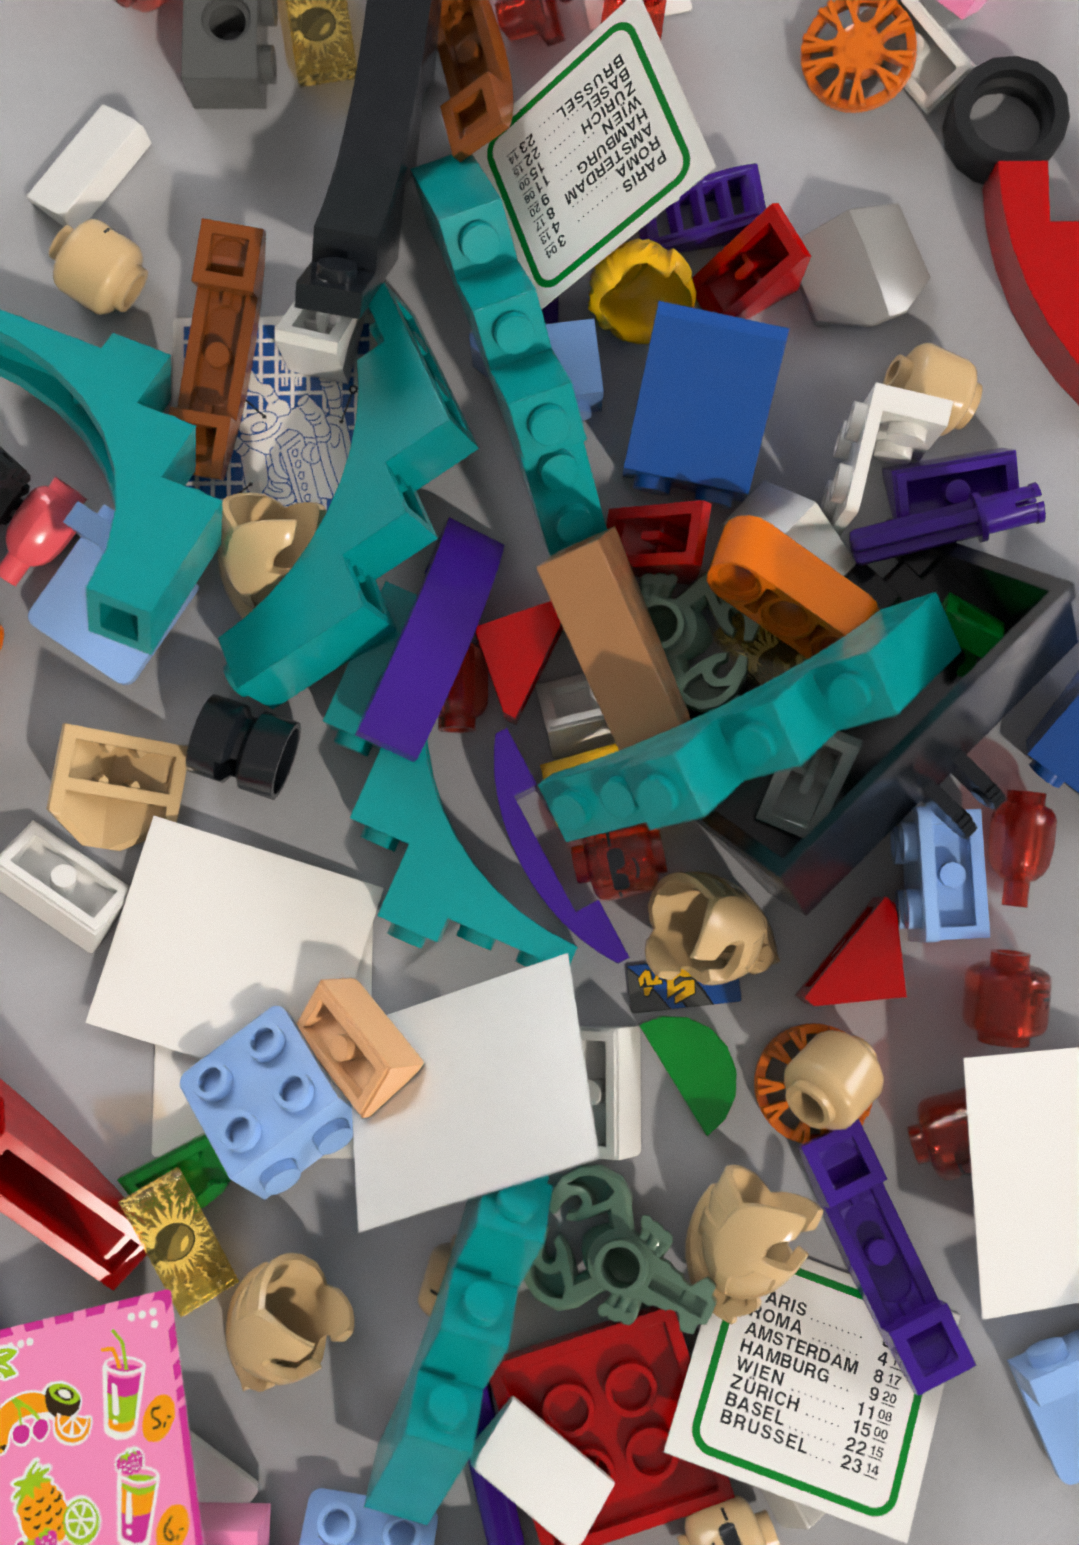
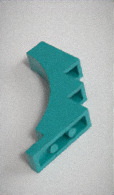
[218,282,479,710]

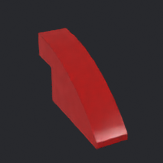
[982,161,1079,405]
[0,1079,148,1291]

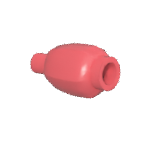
[0,476,87,586]

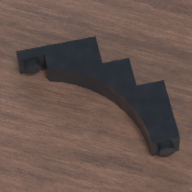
[295,0,442,319]

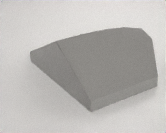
[799,203,930,327]

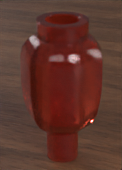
[438,643,488,733]
[989,790,1057,908]

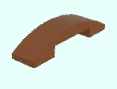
[437,0,514,162]
[169,218,266,481]

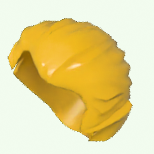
[588,238,696,345]

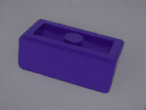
[882,448,1020,519]

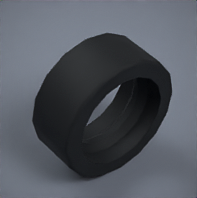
[942,56,1070,185]

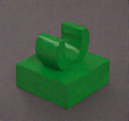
[942,592,1005,677]

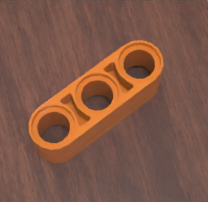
[707,515,879,659]

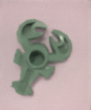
[640,571,761,713]
[524,1165,717,1334]

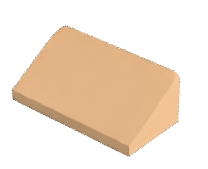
[296,978,424,1118]

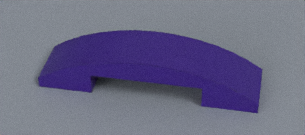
[355,517,505,762]
[494,728,630,964]
[798,1119,977,1396]

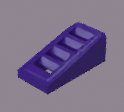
[637,163,766,253]

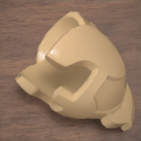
[218,492,327,618]
[645,872,780,985]
[685,1165,823,1325]
[226,1253,355,1392]

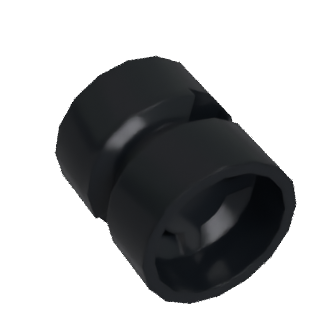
[185,694,301,800]

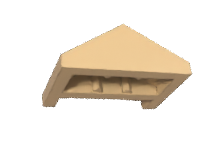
[46,723,188,851]

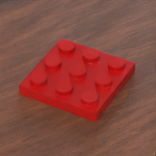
[489,1306,736,1545]

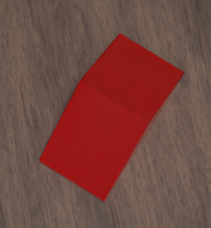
[692,203,811,319]
[606,500,712,585]
[475,601,564,725]
[795,896,907,1006]

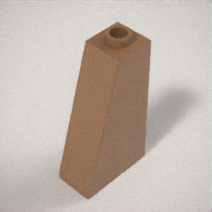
[536,526,691,750]

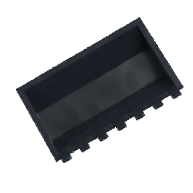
[690,519,1078,916]

